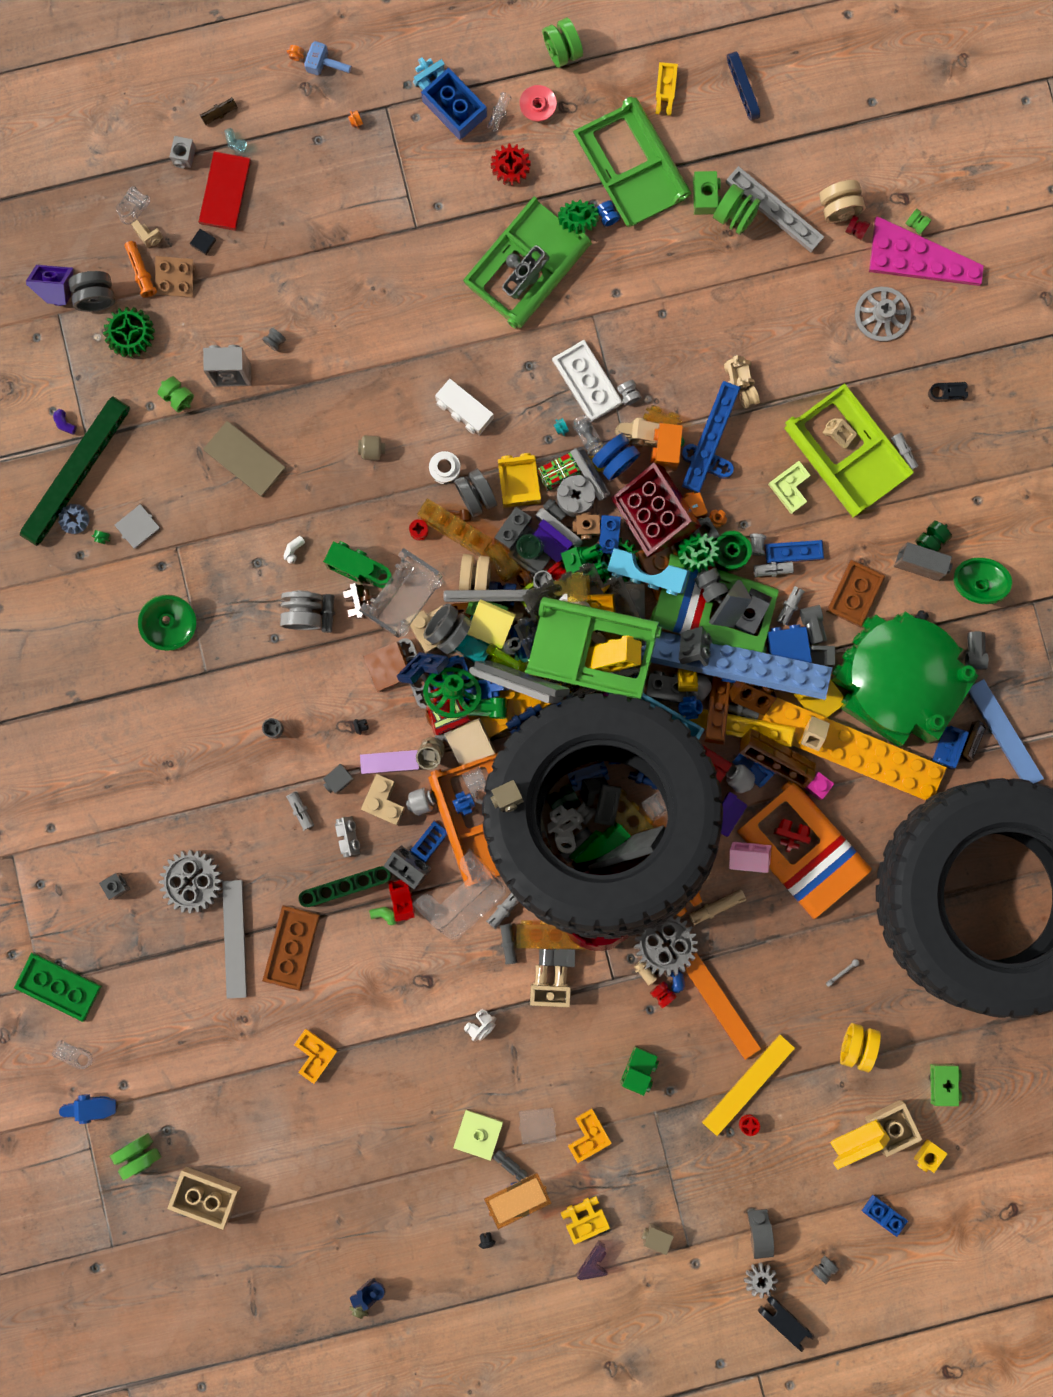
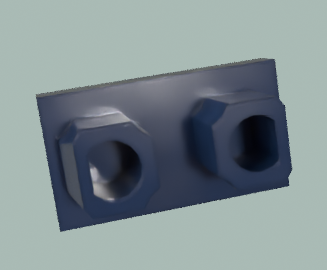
[350,1278,386,1311]

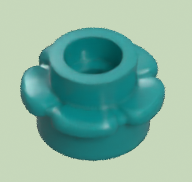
[554,418,569,436]

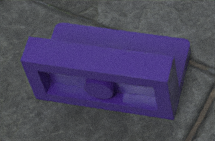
[530,519,573,562]
[721,792,747,837]

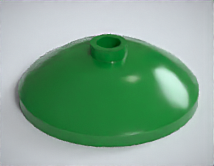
[953,558,1012,604]
[138,595,196,651]

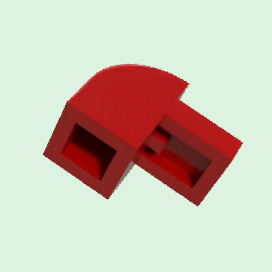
[388,879,415,922]

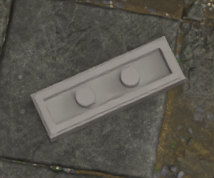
[570,447,610,501]

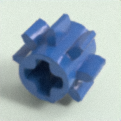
[679,696,703,720]
[452,791,475,816]

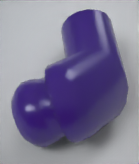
[53,409,77,435]

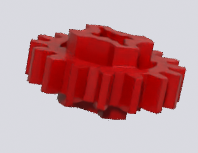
[491,143,531,186]

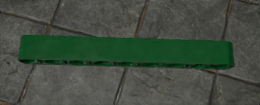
[20,396,130,546]

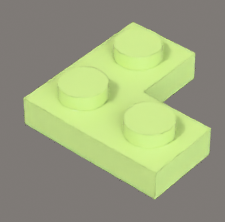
[768,461,811,514]

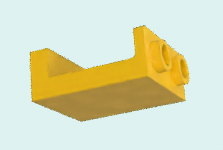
[498,453,541,508]

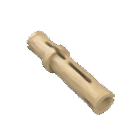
[689,889,746,925]

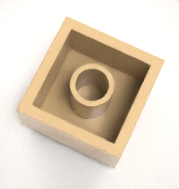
[865,1100,922,1157]

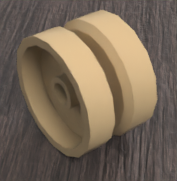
[819,180,866,223]
[459,554,491,590]

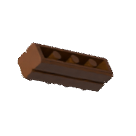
[739,728,816,788]

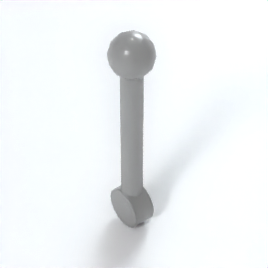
[825,959,860,987]

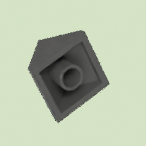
[709,579,752,628]

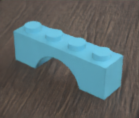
[607,548,690,596]

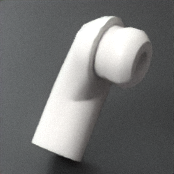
[283,536,305,564]

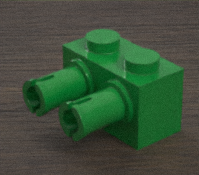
[561,543,608,589]

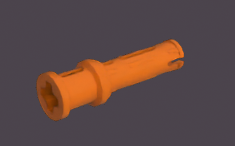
[124,241,157,298]

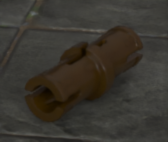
[200,97,238,126]

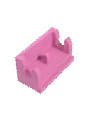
[729,842,771,873]

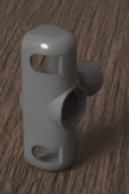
[502,245,550,299]

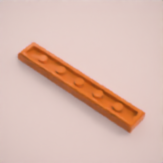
[684,953,761,1060]

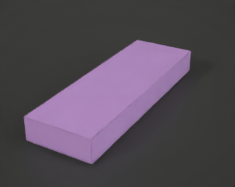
[360,750,419,774]

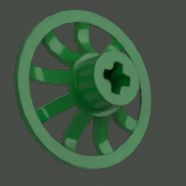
[423,667,481,718]

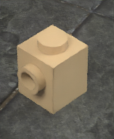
[801,716,830,751]

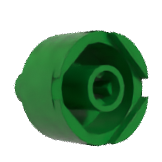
[714,531,752,573]

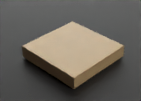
[444,718,495,766]

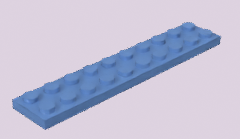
[639,631,833,700]

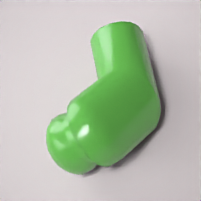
[369,907,397,925]

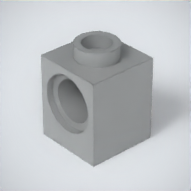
[169,136,196,169]

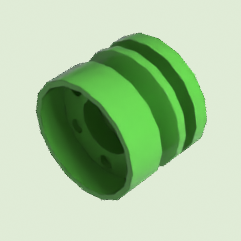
[713,184,761,235]

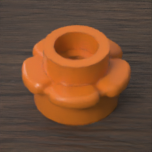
[287,45,304,61]
[348,110,363,129]
[709,509,727,528]

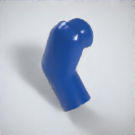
[670,970,685,993]

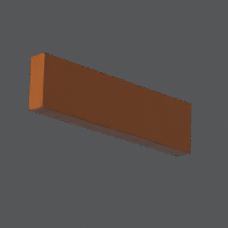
[704,676,731,745]

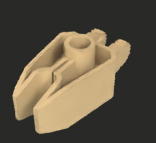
[615,418,659,447]

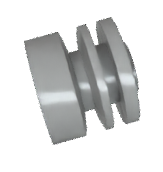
[280,590,322,630]

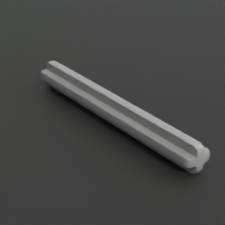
[443,589,539,602]

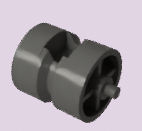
[694,568,729,604]

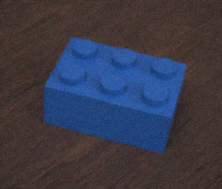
[421,68,487,140]

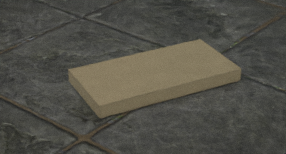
[203,421,286,497]

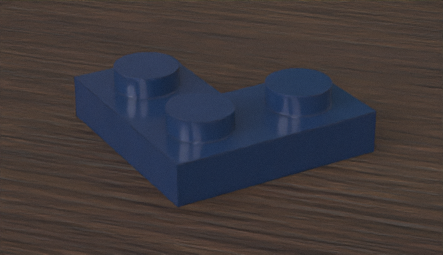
[397,652,450,684]

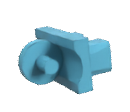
[413,57,445,90]

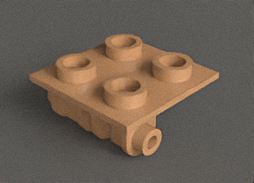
[155,256,196,297]

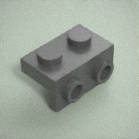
[679,626,712,667]

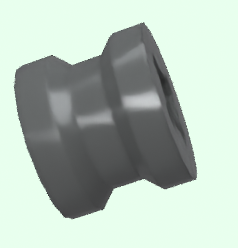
[262,328,286,351]

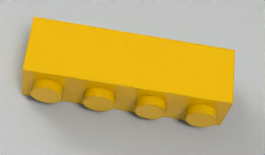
[583,636,642,676]

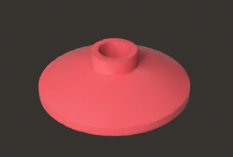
[520,85,557,122]

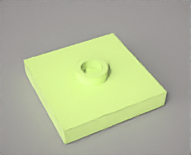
[453,1109,503,1161]

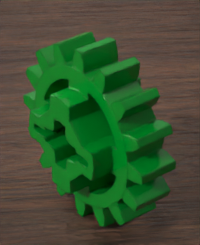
[558,200,599,234]
[678,533,721,573]

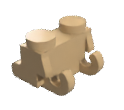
[724,355,755,391]

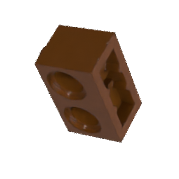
[729,681,777,716]

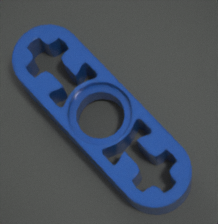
[682,444,734,479]

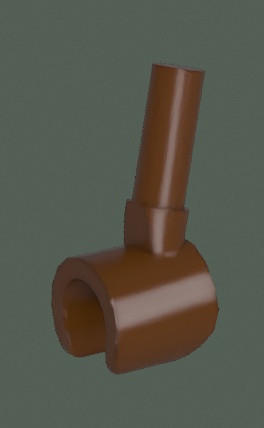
[444,509,471,522]

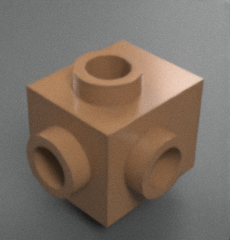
[573,512,600,541]

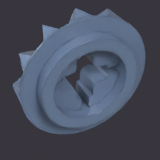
[58,504,89,534]

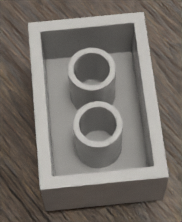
[203,345,251,387]

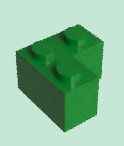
[620,1046,659,1096]

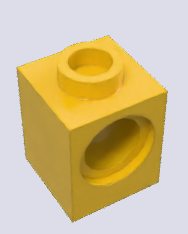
[914,1139,947,1173]

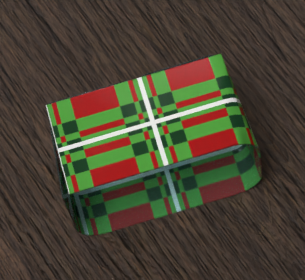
[538,452,581,491]

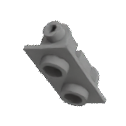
[335,816,360,857]

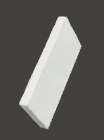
[552,340,623,423]

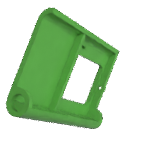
[573,97,691,227]

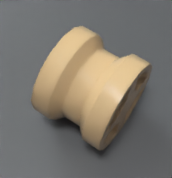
[739,386,760,409]

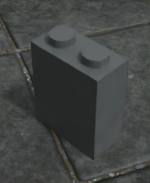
[894,542,953,581]

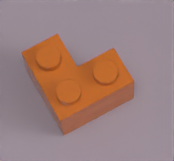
[650,423,683,471]

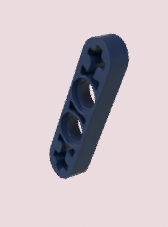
[727,51,760,121]

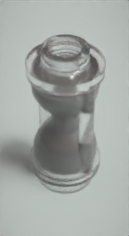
[573,415,605,456]

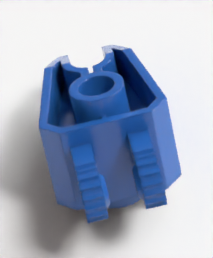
[59,1094,117,1124]

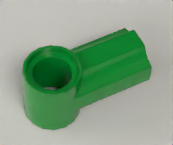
[469,698,507,719]

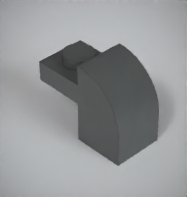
[748,1209,774,1259]

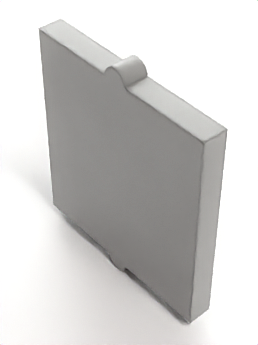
[115,504,160,549]

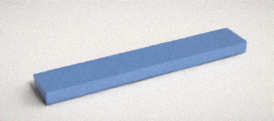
[968,679,1044,784]

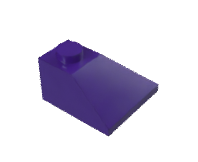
[26,265,74,306]

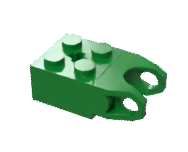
[323,541,394,589]

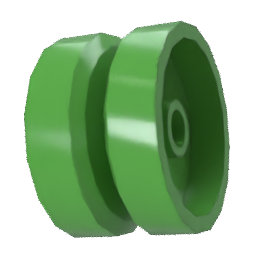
[542,17,583,68]
[109,1133,162,1180]

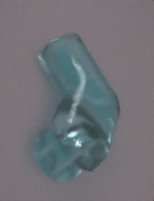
[224,128,247,152]

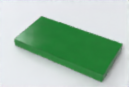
[14,953,102,1022]

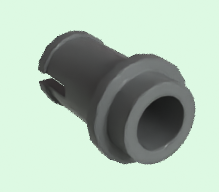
[543,499,567,522]

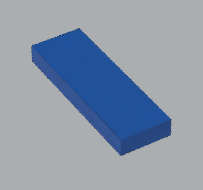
[765,540,824,564]

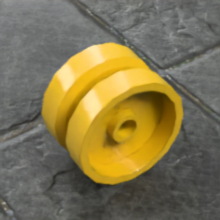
[840,1023,881,1073]

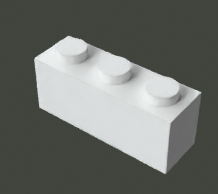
[435,379,494,436]

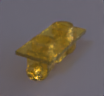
[643,405,683,425]

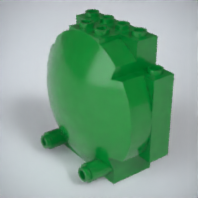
[832,611,979,747]

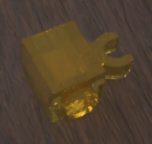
[554,572,591,602]

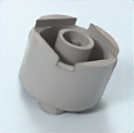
[557,475,595,517]

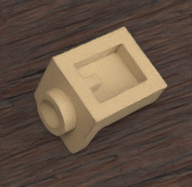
[131,220,163,248]
[823,419,857,448]

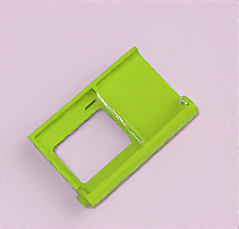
[784,383,914,518]

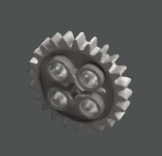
[159,850,223,913]
[634,916,698,977]

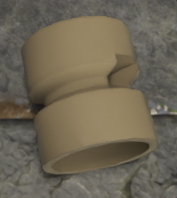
[416,737,445,770]

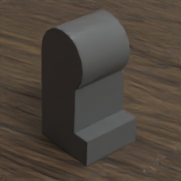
[539,948,575,967]

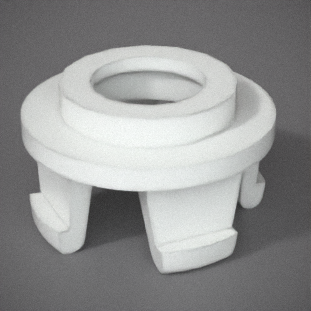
[429,451,460,484]
[464,1009,496,1042]

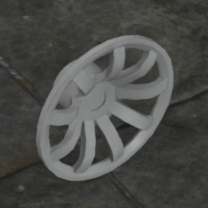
[855,287,911,342]

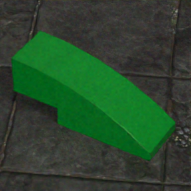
[569,822,630,864]

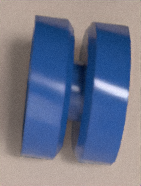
[592,433,641,481]

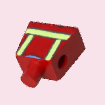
[427,688,470,735]

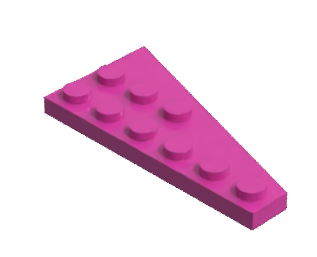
[869,216,983,286]

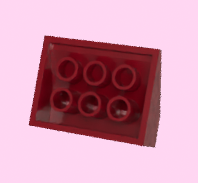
[611,462,701,557]

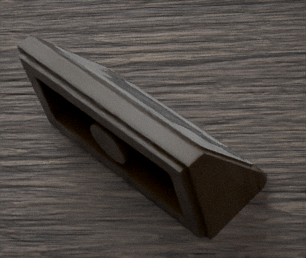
[960,720,986,762]

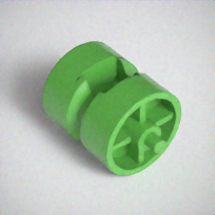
[157,376,194,413]

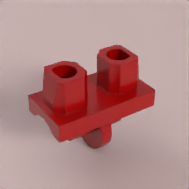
[773,819,811,853]

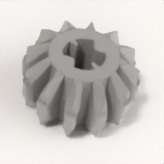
[744,1262,778,1298]

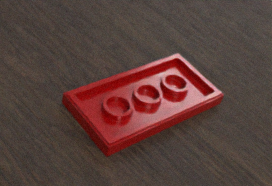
[198,151,251,231]

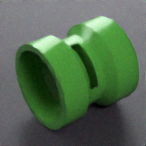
[905,209,932,235]

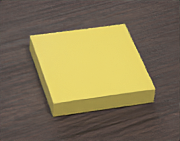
[467,599,516,649]

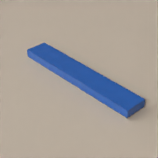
[681,381,741,493]

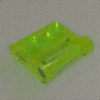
[486,643,525,673]

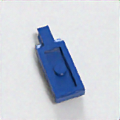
[463,680,510,703]

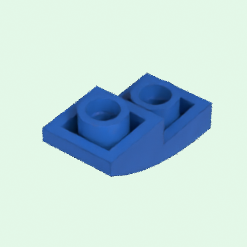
[862,1195,908,1237]

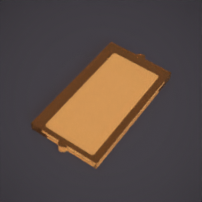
[484,1172,552,1230]

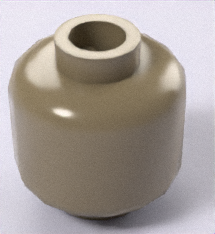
[358,435,385,460]

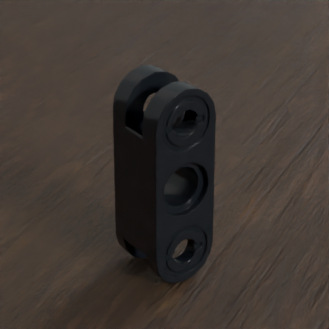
[758,1295,815,1352]

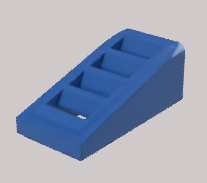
[410,821,447,863]

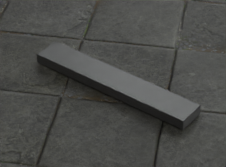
[474,660,570,697]

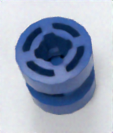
[597,200,620,227]

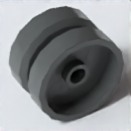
[68,271,115,312]
[454,468,497,518]
[423,604,471,654]

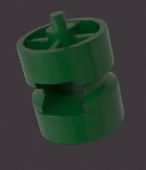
[915,521,952,552]

